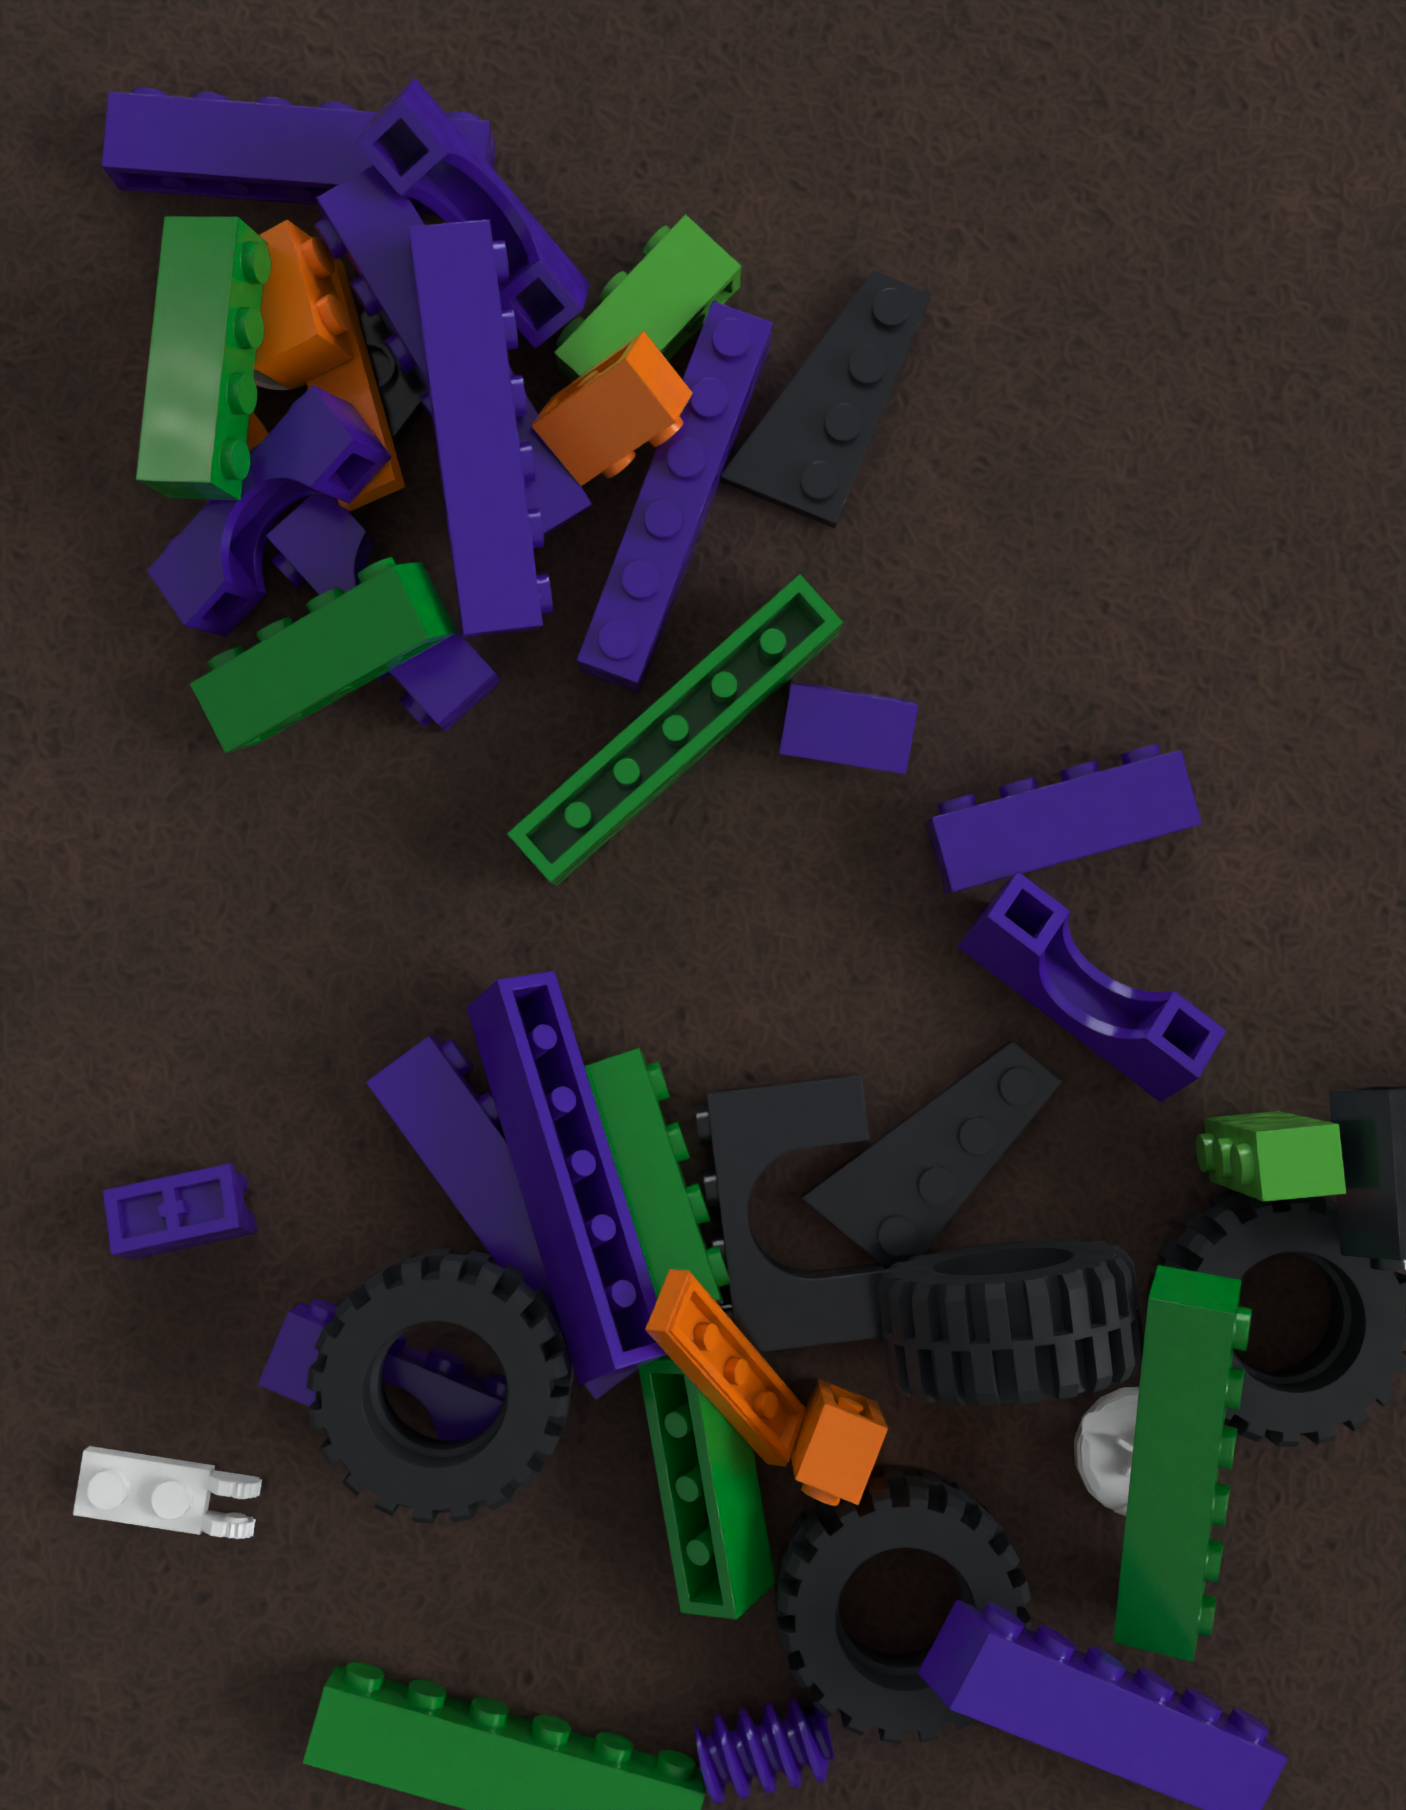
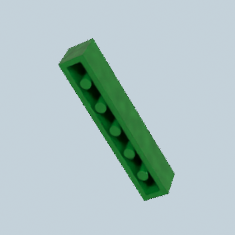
[507,574,843,886]
[1113,1265,1252,1662]
[303,1662,705,1810]

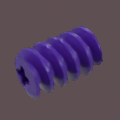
[695,1697,836,1805]

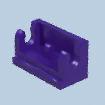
[779,681,918,774]
[103,1163,258,1260]

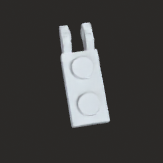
[73,1446,262,1539]

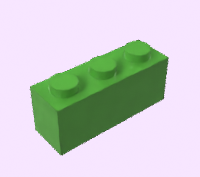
[554,214,741,383]
[1196,1111,1346,1202]

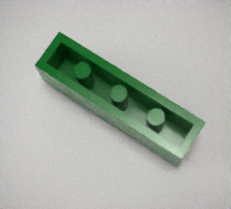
[136,216,271,501]
[190,557,458,753]
[584,1048,731,1305]
[639,1355,776,1620]

